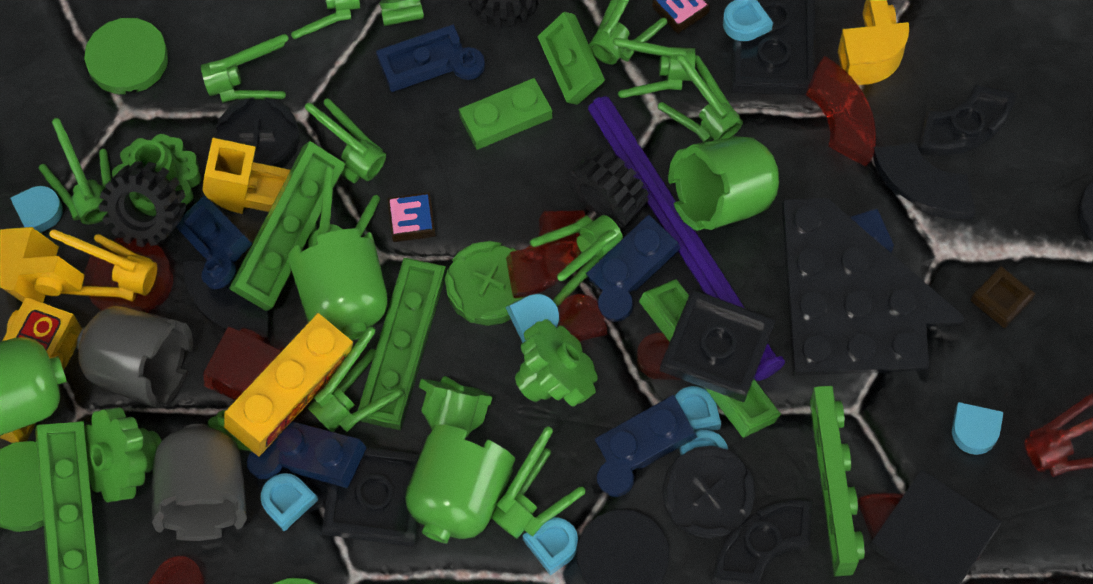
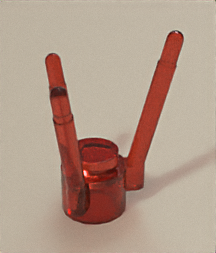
[1025,393,1093,477]

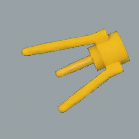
[49,229,158,302]

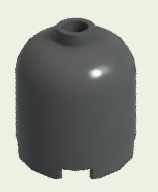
[77,306,193,407]
[152,424,247,541]

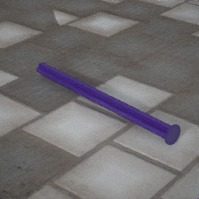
[588,96,785,381]

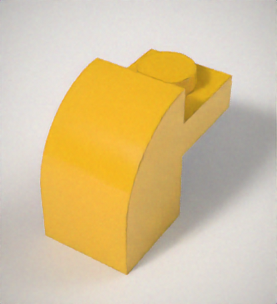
[838,0,909,87]
[203,138,290,214]
[0,227,85,303]

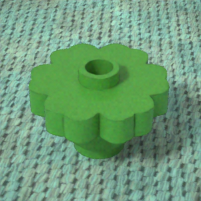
[112,134,202,216]
[515,319,598,406]
[84,407,161,502]

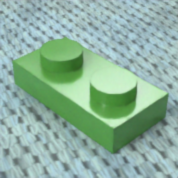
[537,12,605,105]
[459,78,552,150]

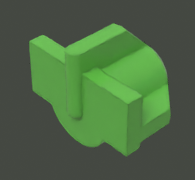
[419,376,492,438]

